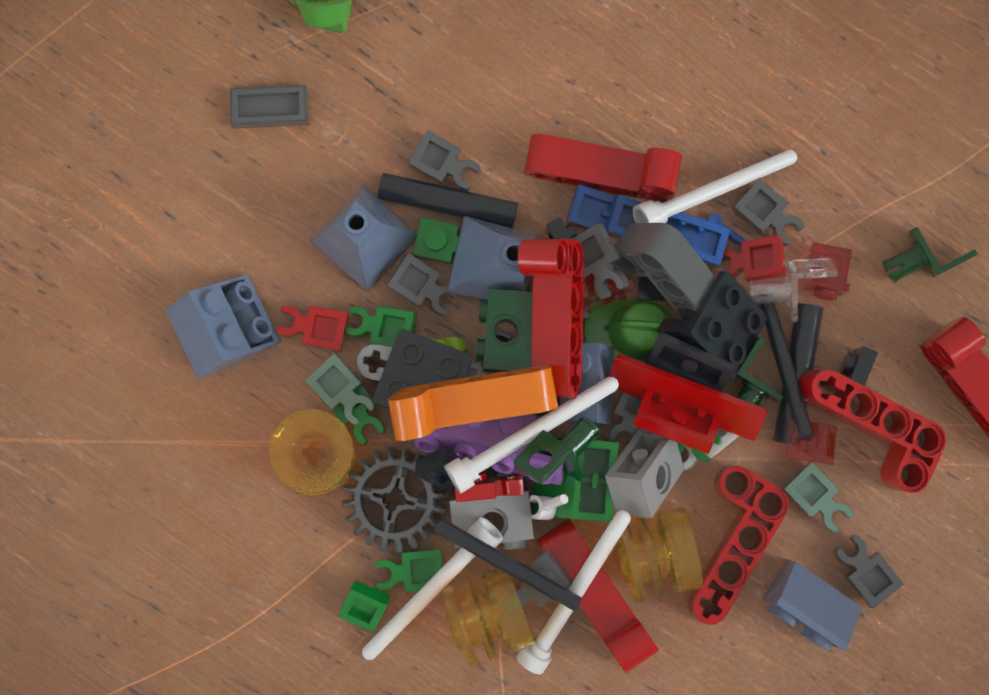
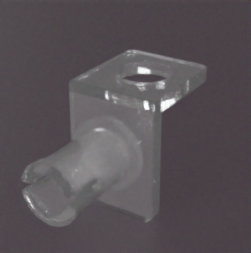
[749,258,837,322]

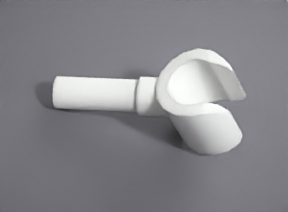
[529,494,568,520]

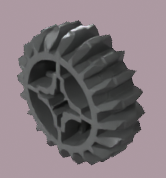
[342,446,448,552]

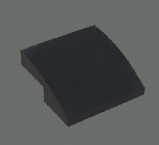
[644,332,735,392]

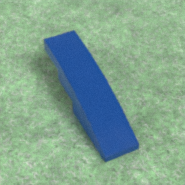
[565,184,731,266]

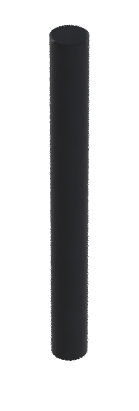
[757,293,814,441]
[433,518,581,611]

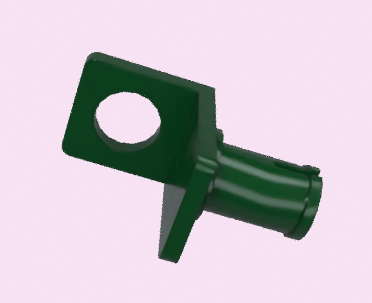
[882,227,978,283]
[736,336,785,406]
[513,416,601,484]

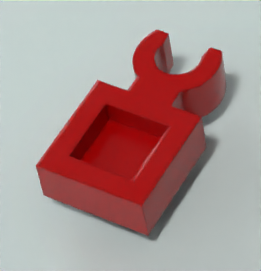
[717,235,786,282]
[277,305,349,352]
[455,471,524,503]

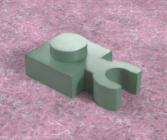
[305,354,375,425]
[782,462,854,533]

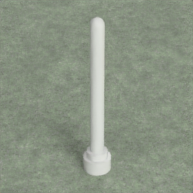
[633,150,797,223]
[444,377,619,494]
[516,510,631,674]
[362,517,503,660]

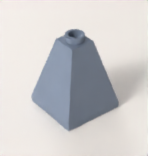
[310,185,417,292]
[447,216,538,300]

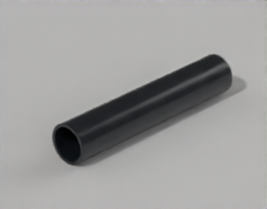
[378,173,518,228]
[773,303,824,445]

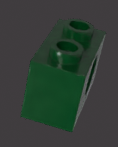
[476,289,533,373]

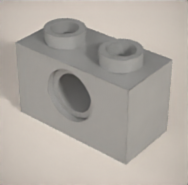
[605,428,684,518]
[450,491,534,550]

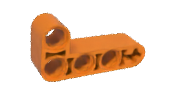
[388,365,558,441]

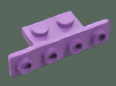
[411,414,564,485]

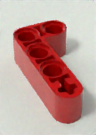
[524,134,682,202]
[518,239,584,398]
[920,317,989,438]
[798,370,947,493]
[688,466,789,625]
[536,518,659,673]

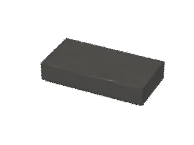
[230,85,309,129]

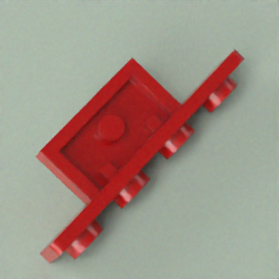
[609,354,767,454]

